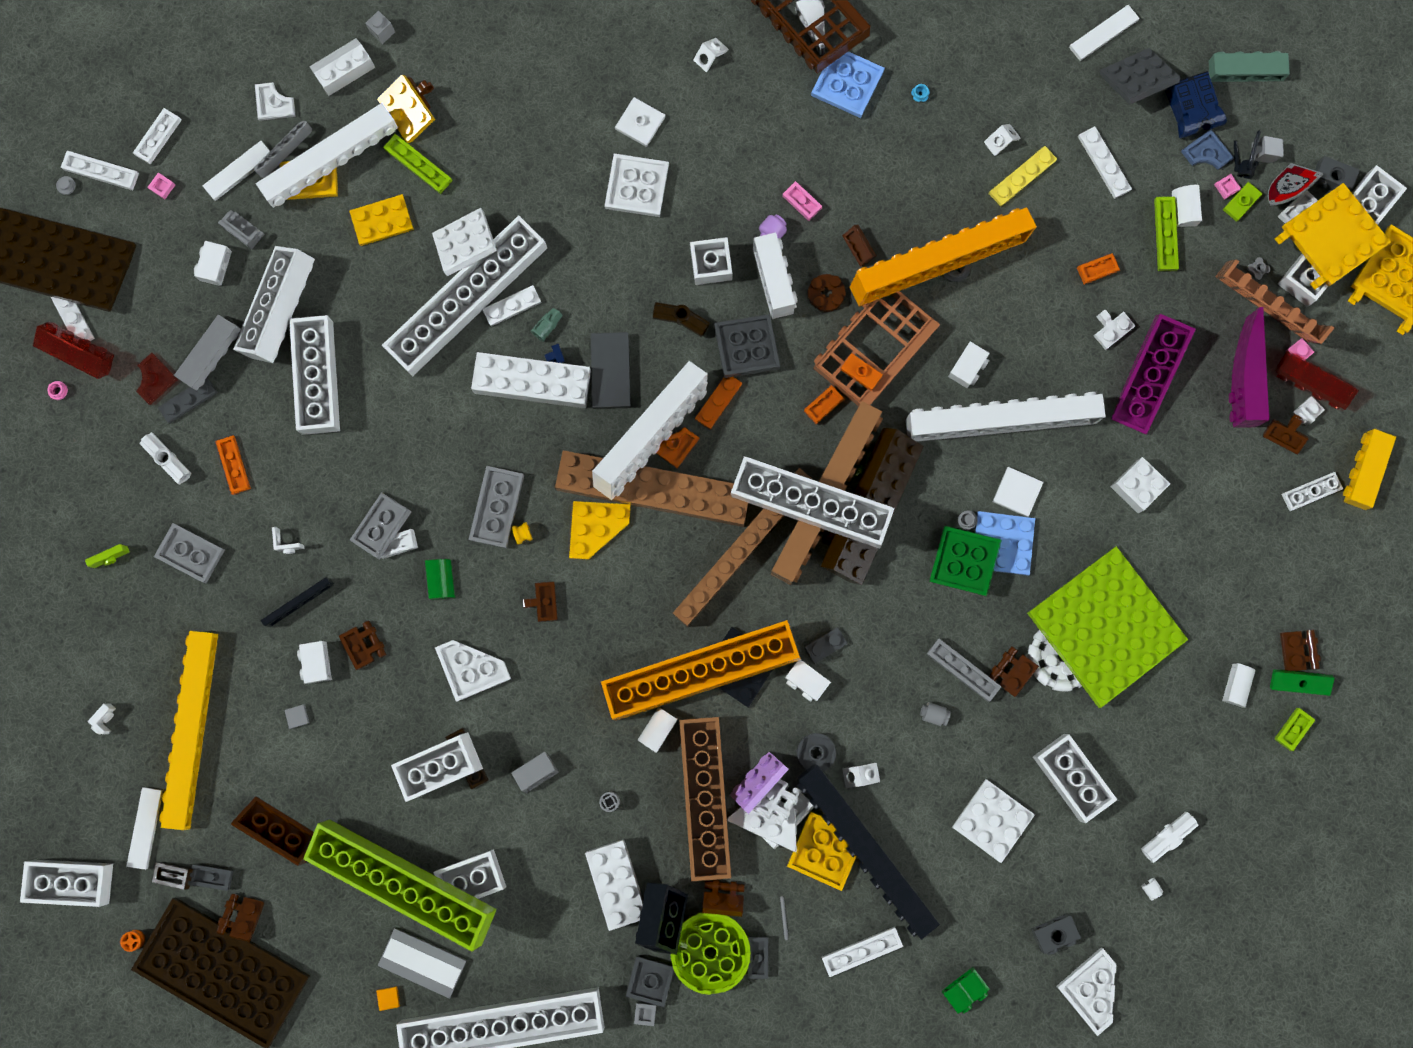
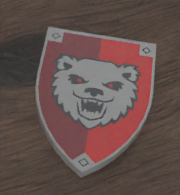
[1268,163,1323,206]

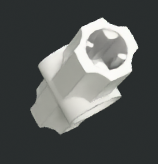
[139,432,192,485]
[1141,812,1199,863]

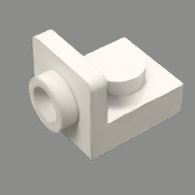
[1293,396,1324,426]
[88,704,116,735]

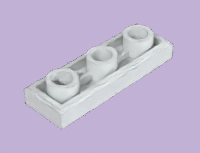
[1282,472,1343,511]

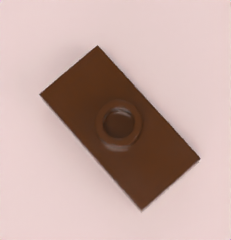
[842,225,877,267]

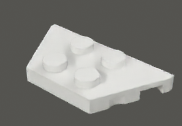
[727,801,797,853]

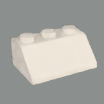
[309,38,375,96]

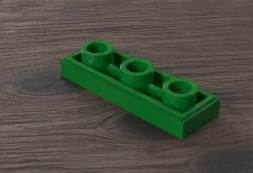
[1270,669,1335,696]

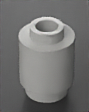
[920,702,951,726]

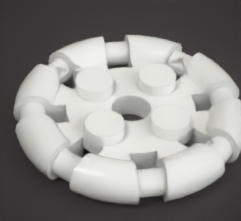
[1028,630,1082,692]

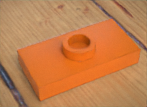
[1077,253,1120,285]
[840,353,883,391]
[804,385,845,425]

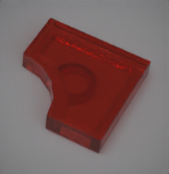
[136,353,178,405]

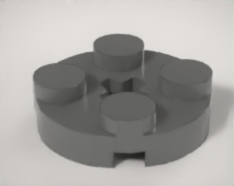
[797,733,836,772]

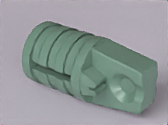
[531,308,563,342]

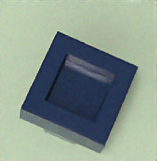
[545,344,566,364]

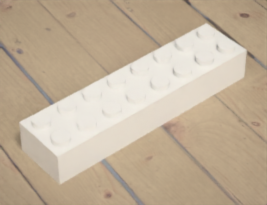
[1277,165,1407,307]
[592,361,708,500]
[731,456,894,549]

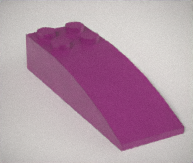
[1229,307,1269,428]
[1111,314,1196,435]

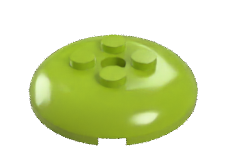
[671,913,751,995]

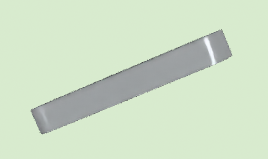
[254,121,312,178]

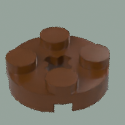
[808,274,846,312]

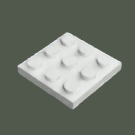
[605,154,669,217]
[432,208,497,276]
[952,779,1035,863]

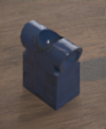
[1165,71,1227,139]

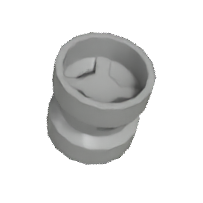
[599,791,620,812]

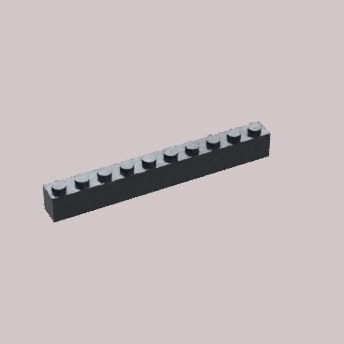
[797,764,940,940]

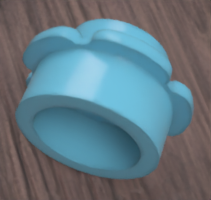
[911,84,930,102]

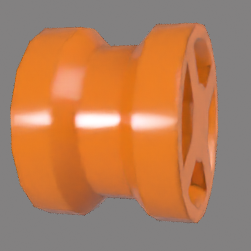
[120,930,145,952]

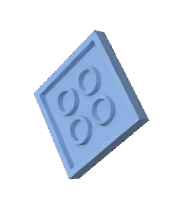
[811,46,885,118]
[975,511,1035,576]

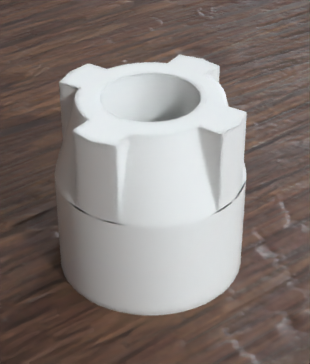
[1141,878,1163,901]

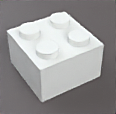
[690,237,732,285]
[1110,457,1170,513]

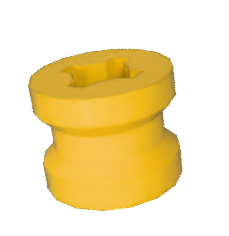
[512,522,533,545]

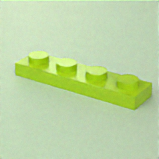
[383,134,452,195]
[1154,197,1179,271]

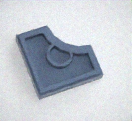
[1181,130,1234,170]

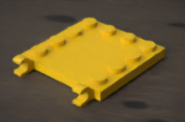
[1275,183,1391,290]
[1348,224,1413,335]

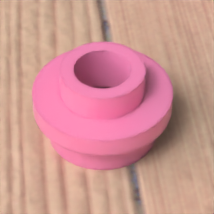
[47,381,68,400]

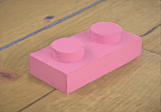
[782,181,822,221]

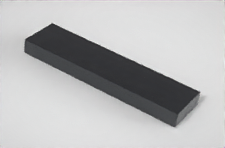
[260,577,334,627]

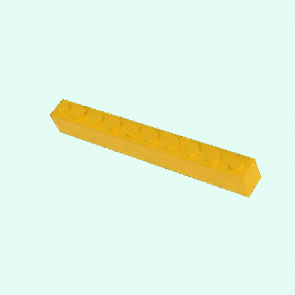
[159,631,218,830]

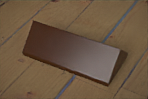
[231,796,314,866]

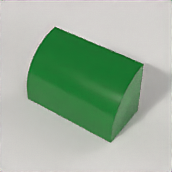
[425,559,455,600]

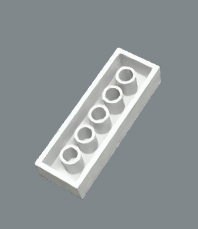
[233,246,315,363]
[289,315,340,435]
[471,352,591,408]

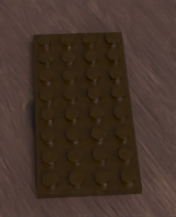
[0,208,136,312]
[131,897,310,1048]

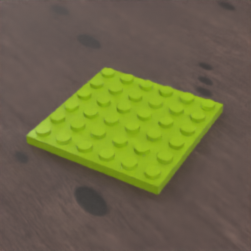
[1027,546,1188,708]

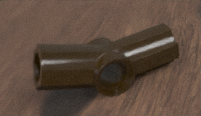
[653,302,710,337]

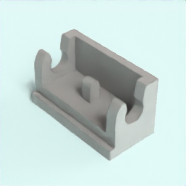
[218,210,265,250]
[512,752,559,793]

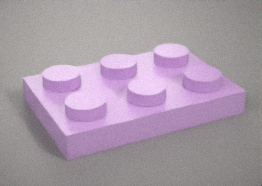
[730,752,789,814]

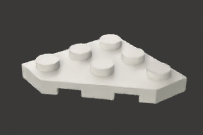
[435,640,511,702]
[1056,948,1116,1036]

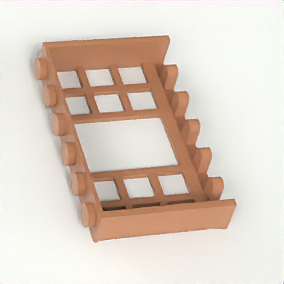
[1215,259,1334,344]
[814,291,940,406]

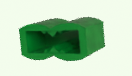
[942,967,990,1014]

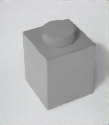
[365,11,395,44]
[1252,136,1284,163]

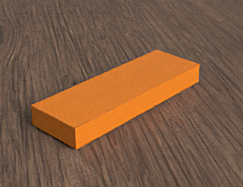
[215,435,251,495]

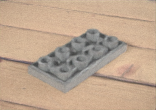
[174,315,241,391]

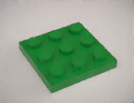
[929,526,1002,597]

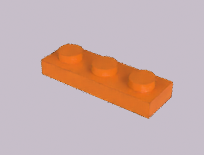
[695,377,743,430]

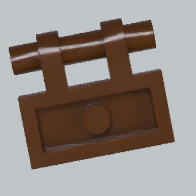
[339,621,387,670]
[1280,630,1321,671]
[989,646,1039,697]
[702,880,745,917]
[216,894,264,942]

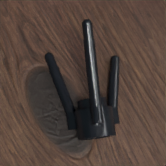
[1234,130,1261,179]

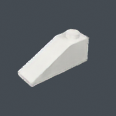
[795,0,825,56]

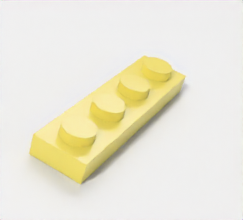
[989,146,1057,207]

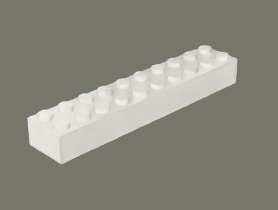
[382,216,547,377]
[905,392,1106,441]
[396,987,605,1048]

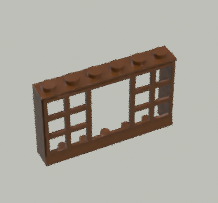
[751,0,870,74]

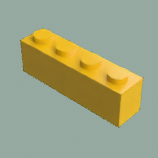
[1343,429,1396,510]

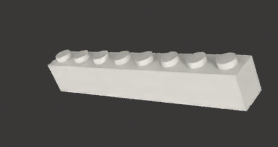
[256,103,398,208]

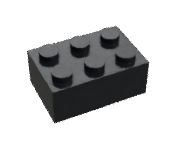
[635,883,688,955]

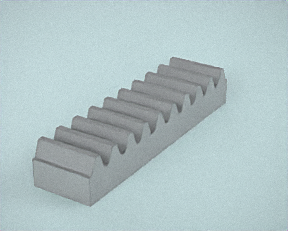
[926,638,1001,702]

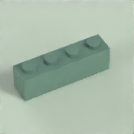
[1209,51,1290,82]

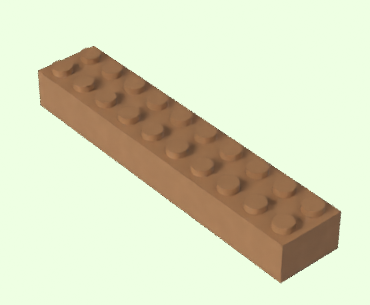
[770,401,883,585]
[555,450,748,527]

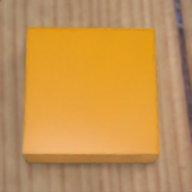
[376,986,400,1011]

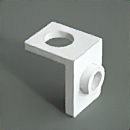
[694,38,729,72]
[984,124,1021,156]
[272,527,304,554]
[842,763,880,788]

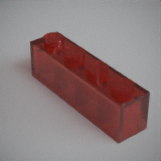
[33,322,114,379]
[1275,350,1359,410]

